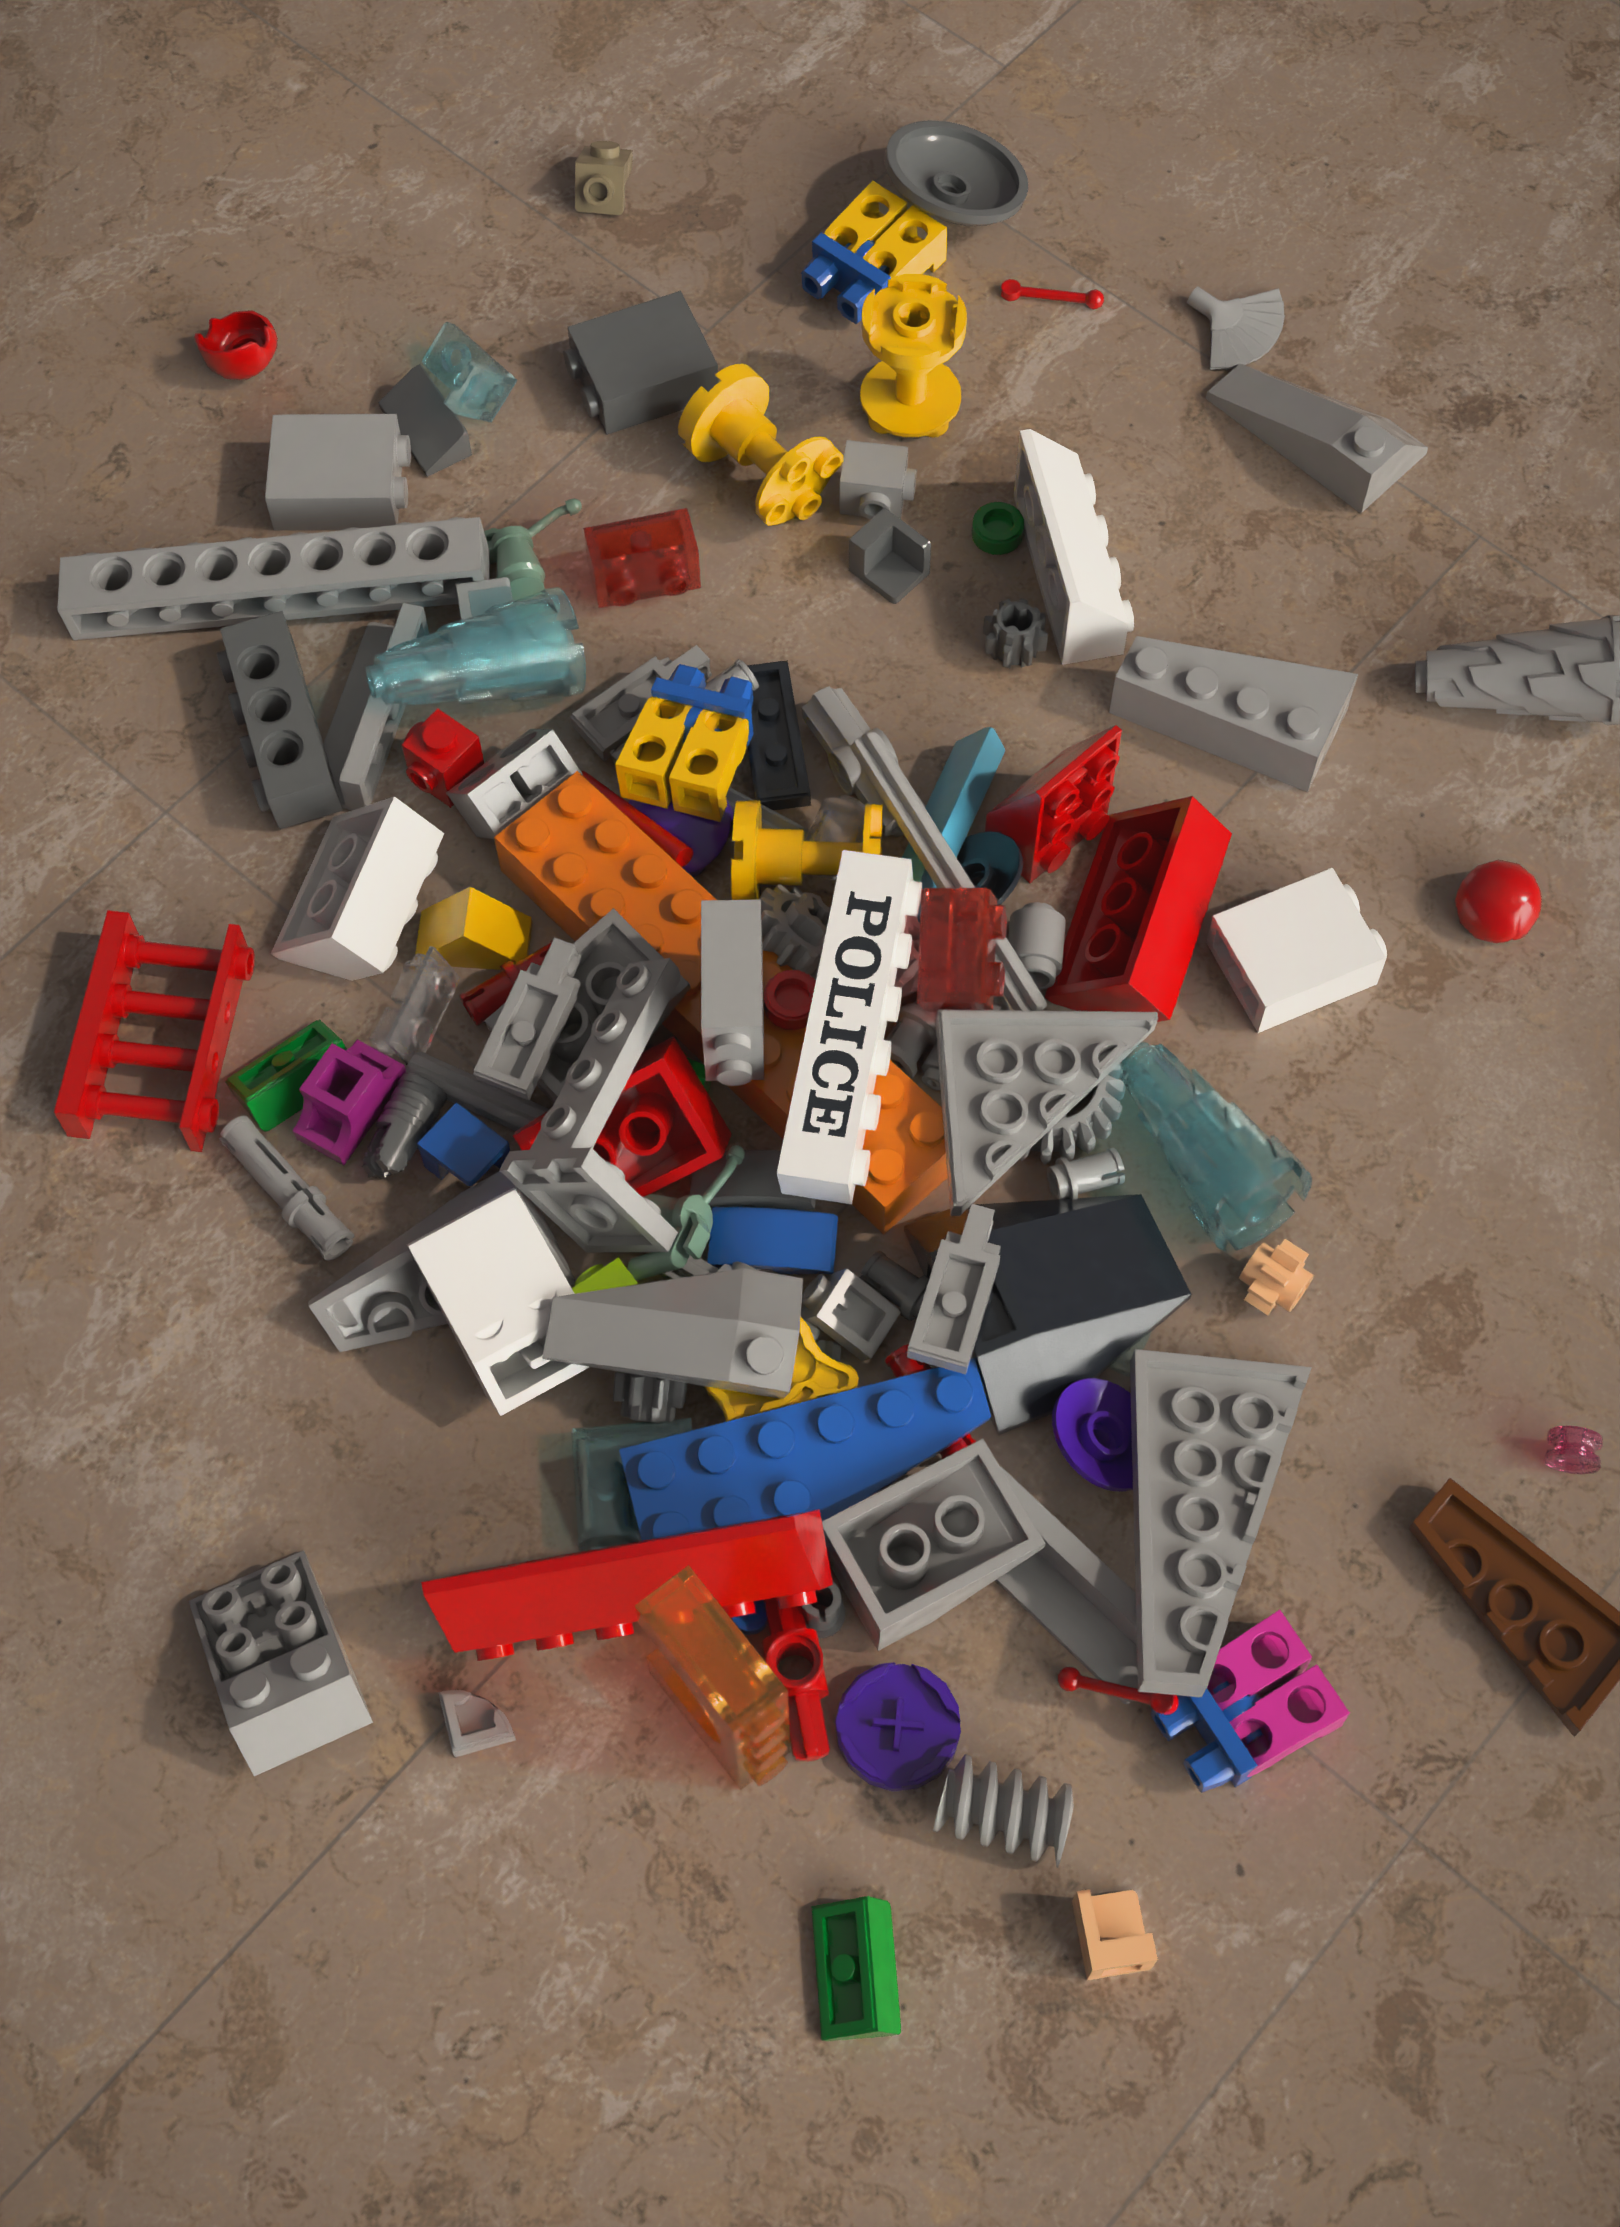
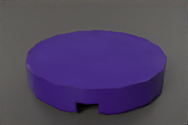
[835,1662,961,1791]

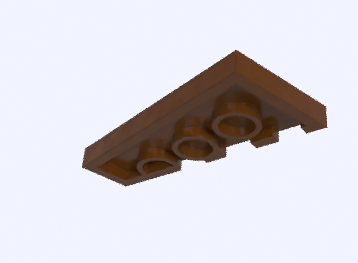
[1409,1478,1620,1737]

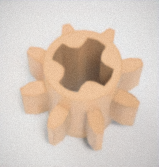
[1239,1239,1314,1315]

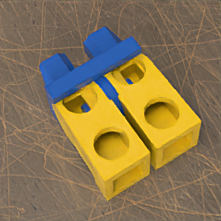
[801,180,947,324]
[615,664,754,822]

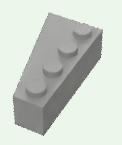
[1109,636,1358,792]

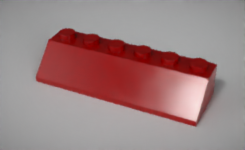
[421,1509,833,1661]

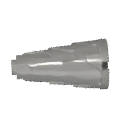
[1415,615,1620,726]

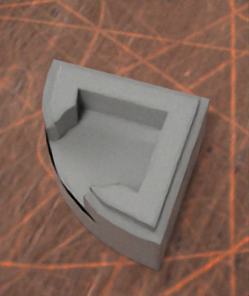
[438,1690,516,1758]

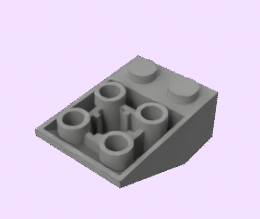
[189,1550,373,1776]

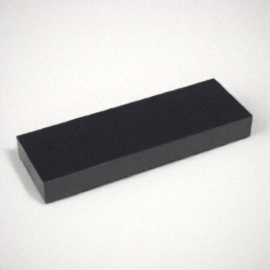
[747,660,811,811]

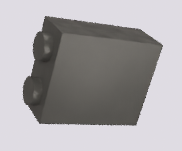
[563,291,719,435]

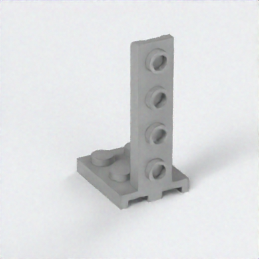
[499,958,680,1253]

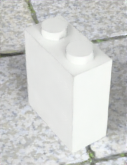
[1206,868,1387,1033]

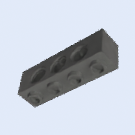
[217,611,343,829]

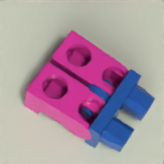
[1150,1609,1350,1793]

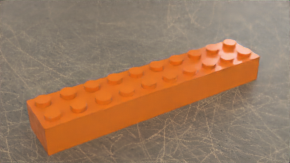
[494,771,948,1235]

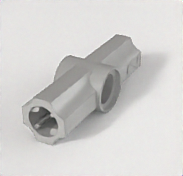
[802,686,926,837]

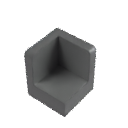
[849,507,931,604]

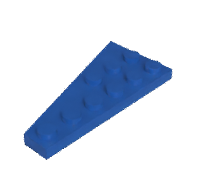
[619,1358,991,1633]

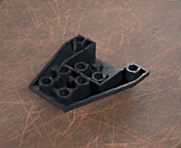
[904,1194,1192,1435]

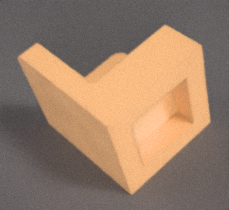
[1072,1889,1158,1980]

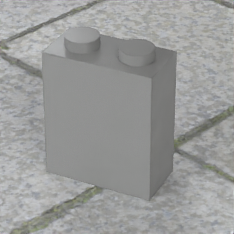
[265,414,411,530]
[701,899,764,1086]

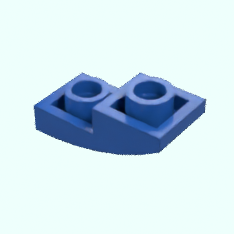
[707,1207,838,1274]

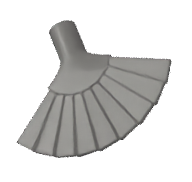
[1187,286,1285,370]

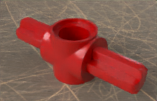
[762,1597,830,1762]

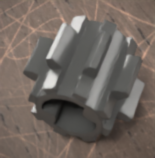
[983,598,1048,668]
[613,1372,687,1422]

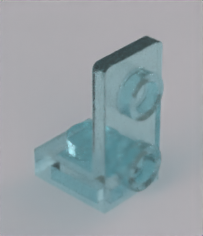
[422,322,518,423]

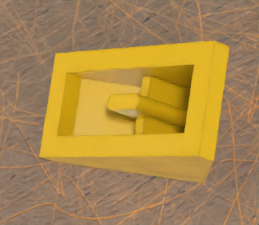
[414,887,532,970]

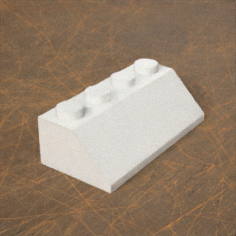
[1014,429,1134,665]

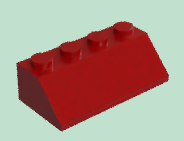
[1045,796,1232,1022]

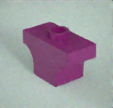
[292,1039,406,1166]

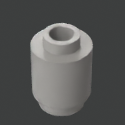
[1008,902,1066,990]

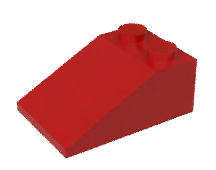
[513,1036,731,1197]

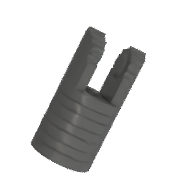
[362,1073,448,1179]

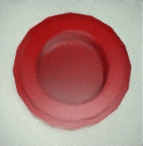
[764,970,816,1030]

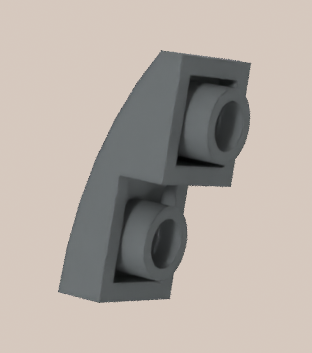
[690,1149,816,1211]

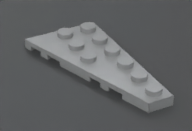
[1130,1349,1312,1697]

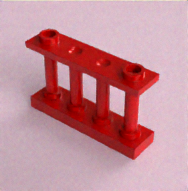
[54,910,255,1152]

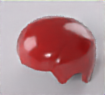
[194,310,278,380]
[1455,859,1542,944]

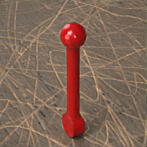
[1001,279,1104,310]
[1057,1667,1179,1715]

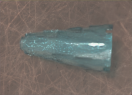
[366,587,586,705]
[1120,1042,1312,1252]

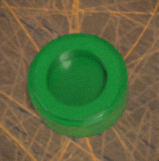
[972,502,1024,555]

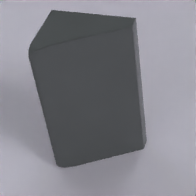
[378,364,472,477]

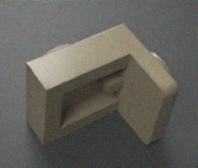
[575,141,633,215]

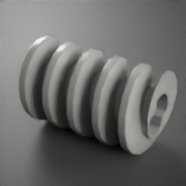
[933,1754,1074,1868]

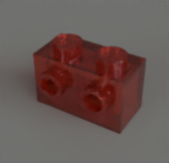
[583,508,701,608]

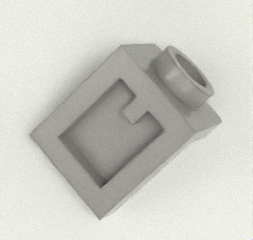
[801,1268,901,1361]

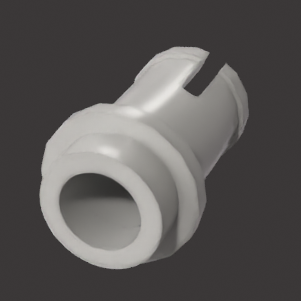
[1047,1148,1125,1200]

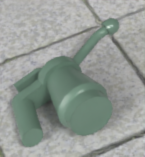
[484,498,582,605]
[628,1145,745,1281]

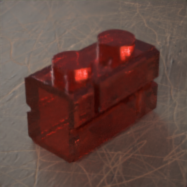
[917,888,1007,1012]

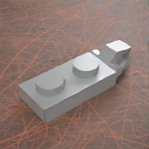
[570,645,712,762]
[473,937,582,1101]
[907,1204,1001,1374]

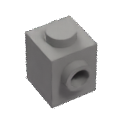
[840,440,917,519]

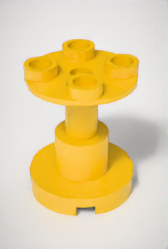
[860,274,967,438]
[678,364,843,526]
[731,800,883,900]

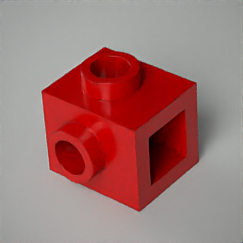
[402,708,484,808]

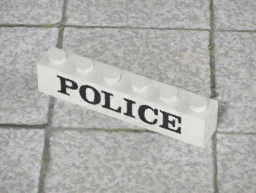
[777,850,922,1204]

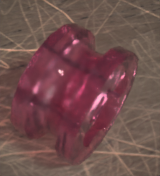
[1544,1426,1603,1474]

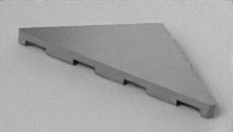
[935,1010,1158,1216]

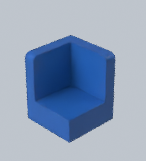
[417,1102,511,1186]

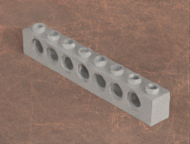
[57,517,490,641]

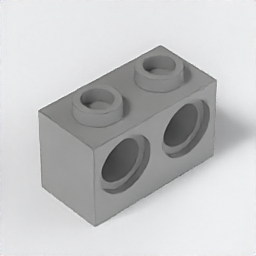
[446,729,583,839]

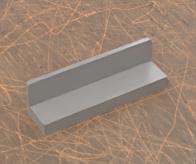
[324,603,430,810]
[995,1467,1138,1704]

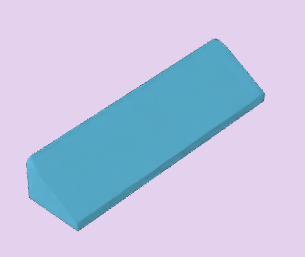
[902,727,1006,926]

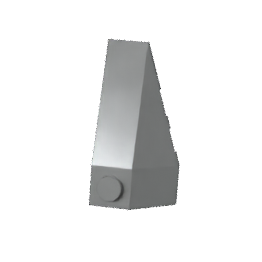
[1206,364,1428,513]
[308,1171,575,1352]
[542,1268,803,1399]

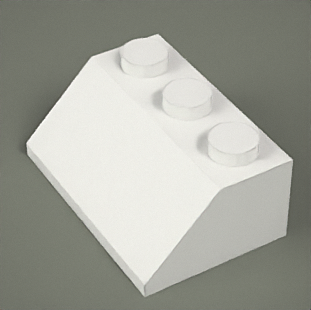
[271,797,444,981]

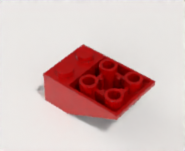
[985,725,1122,883]

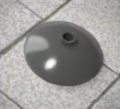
[884,120,1028,226]

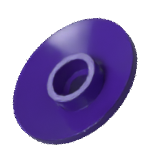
[1052,1378,1133,1492]

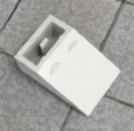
[407,1188,589,1416]

